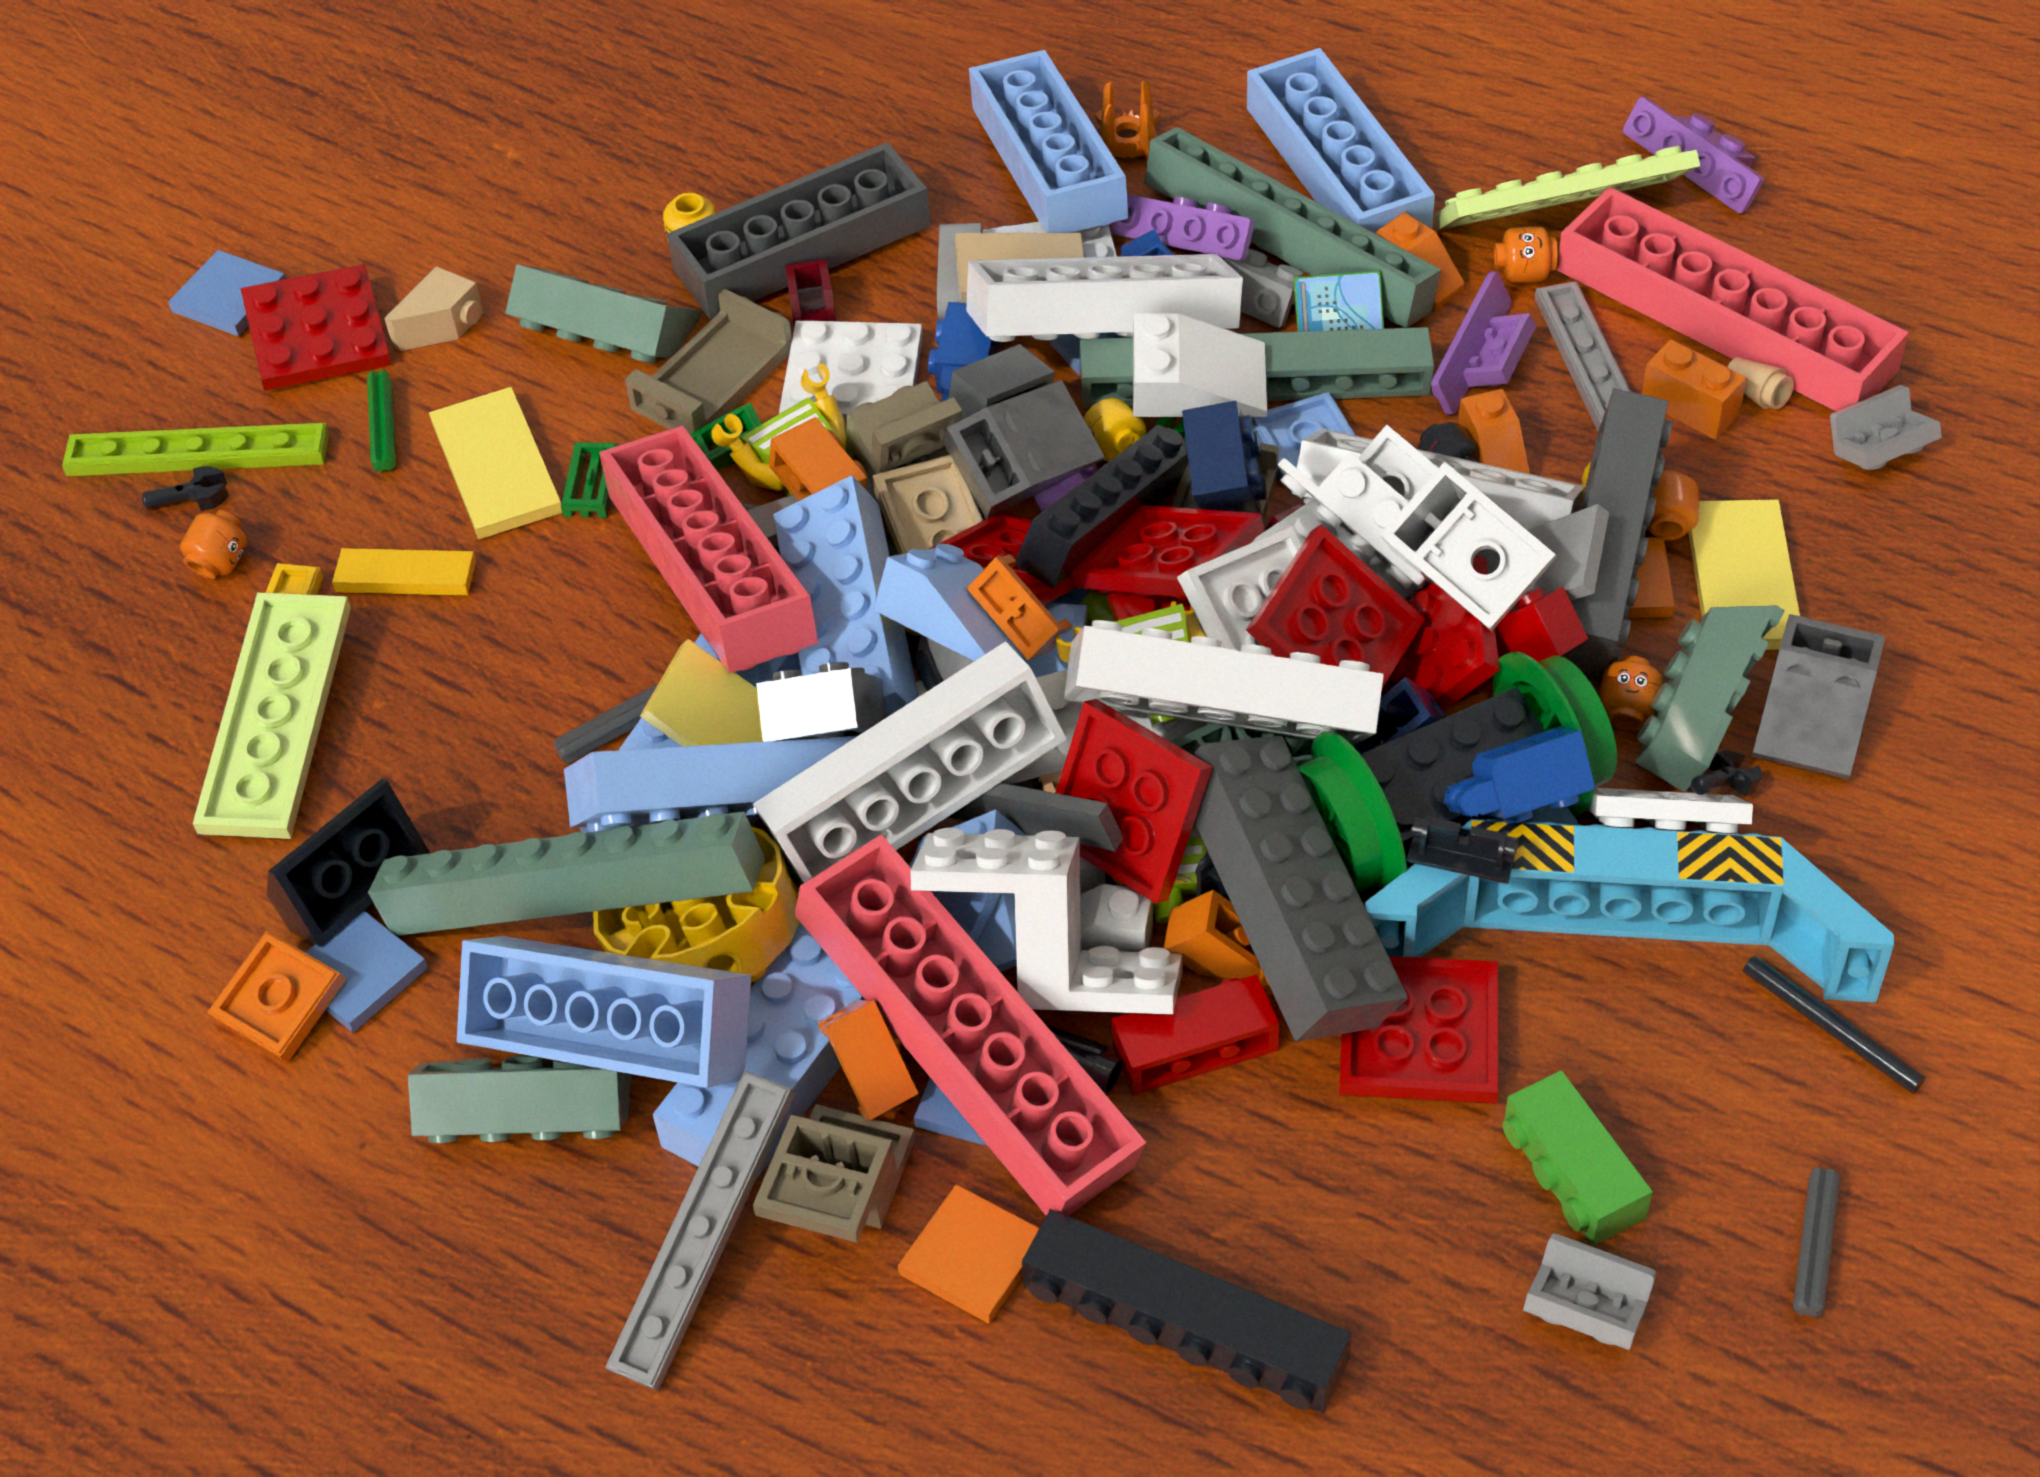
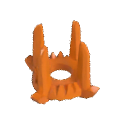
[1095,81,1161,159]

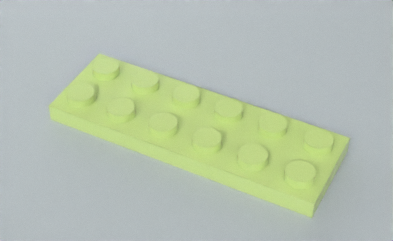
[1434,146,1700,231]
[193,593,351,839]

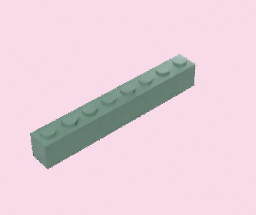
[1144,127,1441,328]
[1079,327,1434,408]
[368,812,765,936]

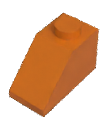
[1375,212,1465,311]
[1458,389,1530,474]
[1164,890,1260,980]

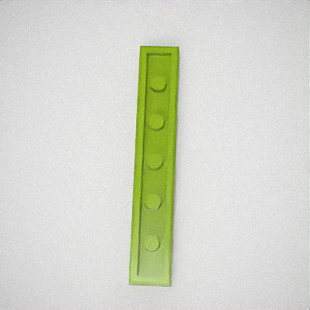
[62,423,330,476]

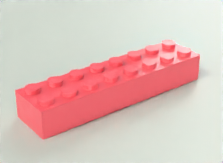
[1557,187,1909,412]
[599,425,818,674]
[795,834,1147,1216]

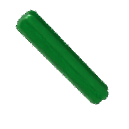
[367,369,396,473]

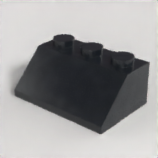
[267,778,430,947]

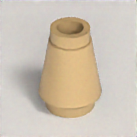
[1728,357,1794,409]

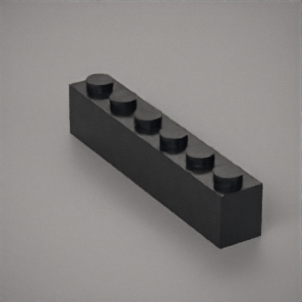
[1016,424,1189,589]
[1022,1209,1352,1414]

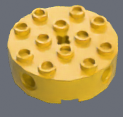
[593,827,800,982]

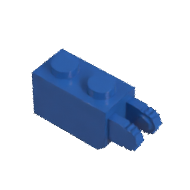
[928,302,1000,402]
[1443,727,1595,823]

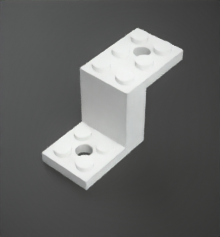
[1358,425,1557,631]
[910,828,1183,1014]

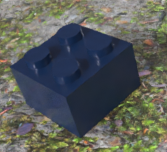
[1182,400,1267,515]

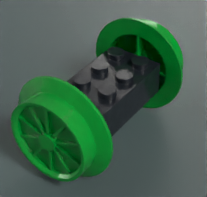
[1297,651,1617,894]

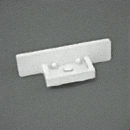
[1278,452,1428,590]

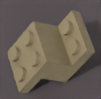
[846,381,962,479]
[753,1104,916,1243]

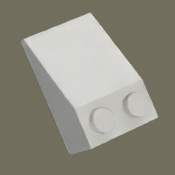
[1133,313,1267,417]

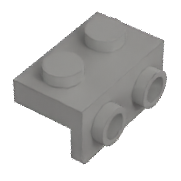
[1221,249,1303,328]
[1830,385,1942,470]
[1523,1234,1657,1350]

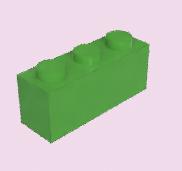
[1502,1070,1653,1246]

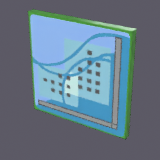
[1293,271,1384,332]

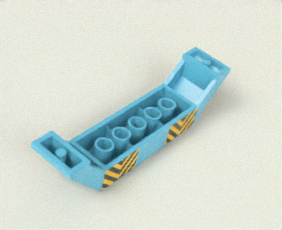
[1365,819,1894,1003]

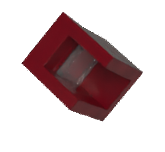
[785,259,836,327]

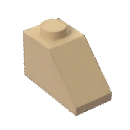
[385,266,484,351]

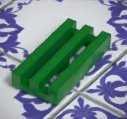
[561,442,618,518]

